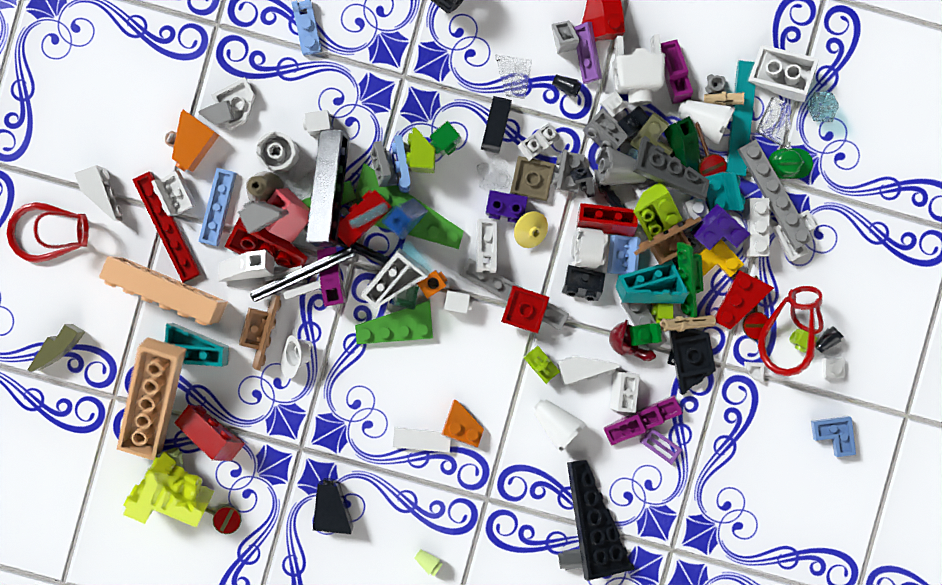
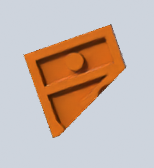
[441,399,484,448]

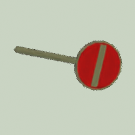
[205,506,242,534]

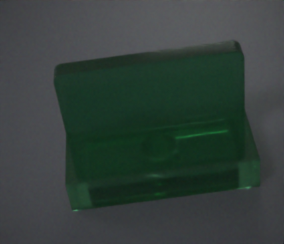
[389,285,419,310]

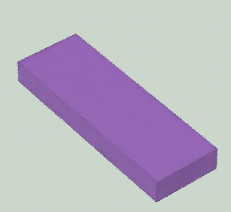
[573,22,602,84]

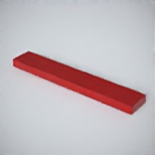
[132,171,202,283]

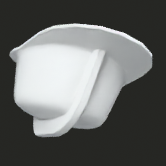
[280,335,312,379]

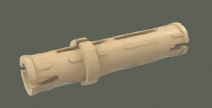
[660,315,716,332]

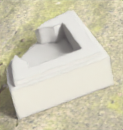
[744,362,765,382]

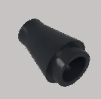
[552,74,582,98]
[815,326,844,353]

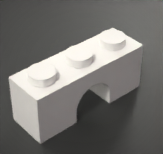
[743,198,770,257]

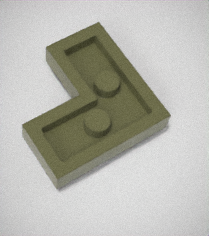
[630,113,673,155]

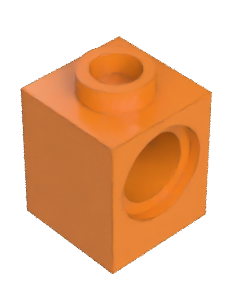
[417,270,448,299]

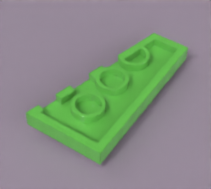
[355,300,433,344]

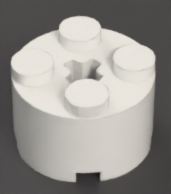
[256,131,299,174]
[571,227,608,268]

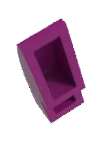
[661,39,693,104]

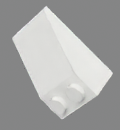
[748,45,819,103]

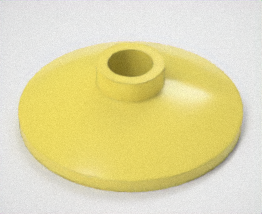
[514,211,548,248]

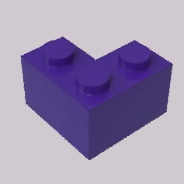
[690,204,750,250]

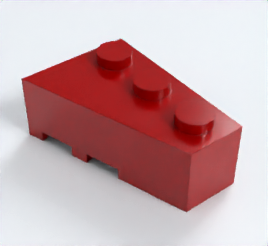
[174,405,246,461]

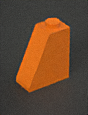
[172,109,220,172]

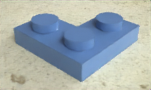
[811,416,856,457]

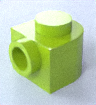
[651,303,673,323]
[789,329,818,353]

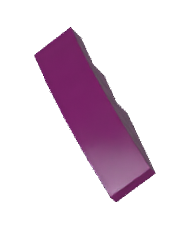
[603,395,683,446]

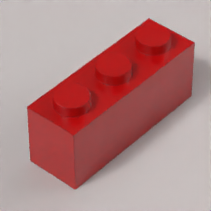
[338,190,393,247]
[576,203,638,237]

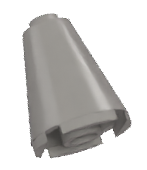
[594,147,648,185]

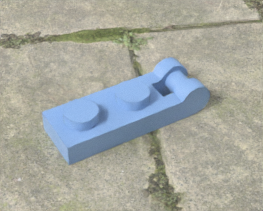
[291,0,322,56]
[391,135,410,193]

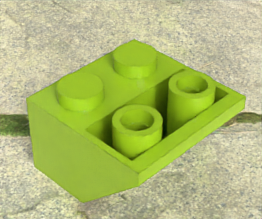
[406,127,436,173]
[634,182,683,240]

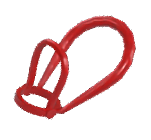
[6,202,89,263]
[757,286,824,377]

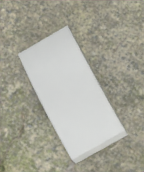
[518,123,561,161]

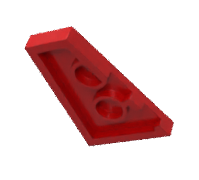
[714,270,774,330]

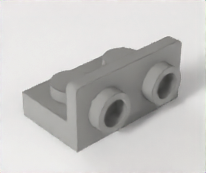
[583,108,628,150]
[370,141,398,187]
[553,149,585,193]

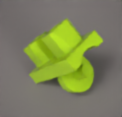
[523,345,560,384]

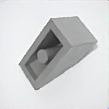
[238,200,289,233]

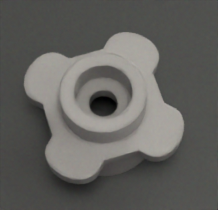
[705,74,726,94]

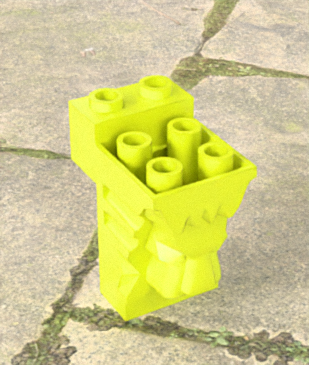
[123,452,214,528]

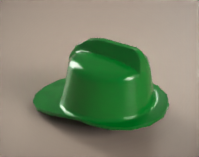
[768,148,813,179]

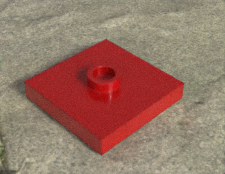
[501,285,550,334]

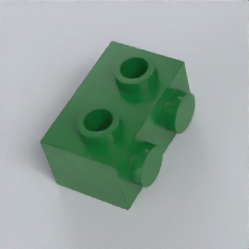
[430,120,460,156]

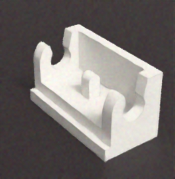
[610,371,640,413]

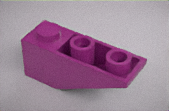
[317,247,347,307]

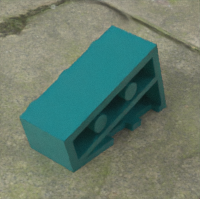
[615,261,688,304]
[165,323,229,367]

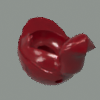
[609,320,656,361]

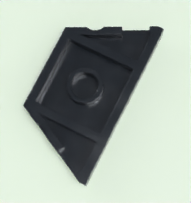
[669,329,716,395]

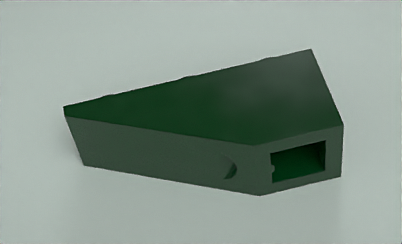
[664,116,701,173]

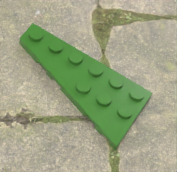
[352,163,464,249]

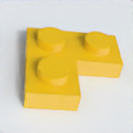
[699,239,744,277]

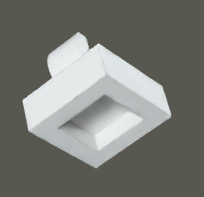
[600,92,627,117]

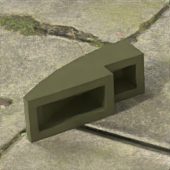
[27,324,85,372]

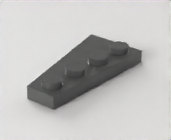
[633,136,710,200]

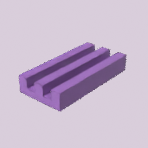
[640,428,683,465]

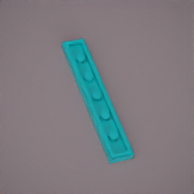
[726,60,756,177]

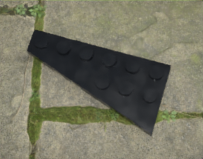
[567,460,635,581]

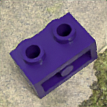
[485,190,528,223]

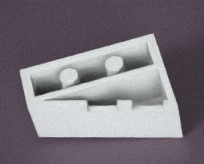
[361,248,429,308]

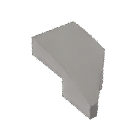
[198,100,235,125]

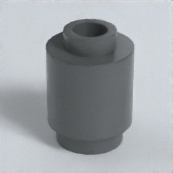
[558,549,583,571]

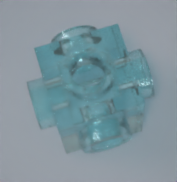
[807,91,839,122]

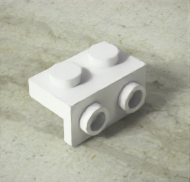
[152,171,196,216]

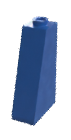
[383,198,428,240]

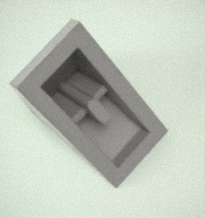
[551,20,579,54]

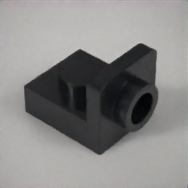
[617,106,650,138]
[570,167,595,198]

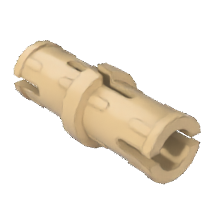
[704,91,744,106]

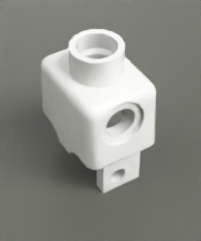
[612,34,665,106]

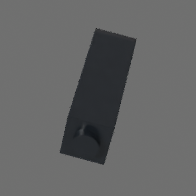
[312,478,354,535]

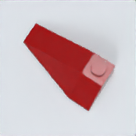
[582,0,625,41]
[224,217,308,268]

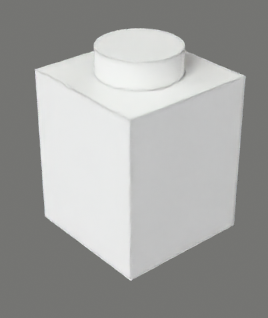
[302,110,333,135]
[444,290,473,314]

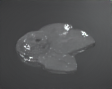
[477,154,512,191]

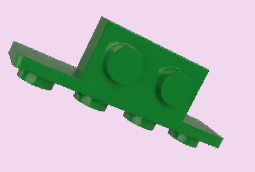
[677,242,704,318]

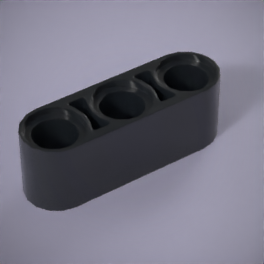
[481,96,512,154]

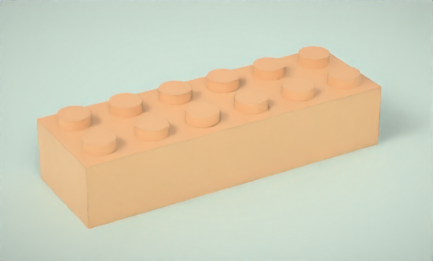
[99,256,228,326]
[116,337,186,461]

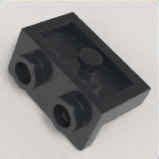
[562,265,606,301]

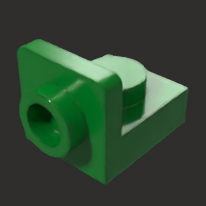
[629,323,662,346]

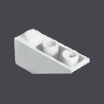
[74,165,123,222]
[218,250,274,282]
[556,356,620,386]

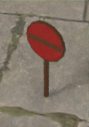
[695,122,727,177]
[742,276,768,340]

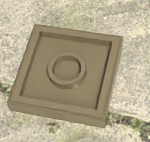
[510,156,555,202]

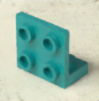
[705,171,745,212]

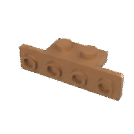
[634,217,702,265]
[239,294,281,371]

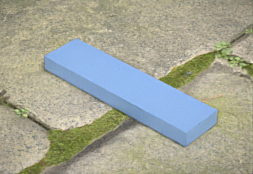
[198,168,237,247]

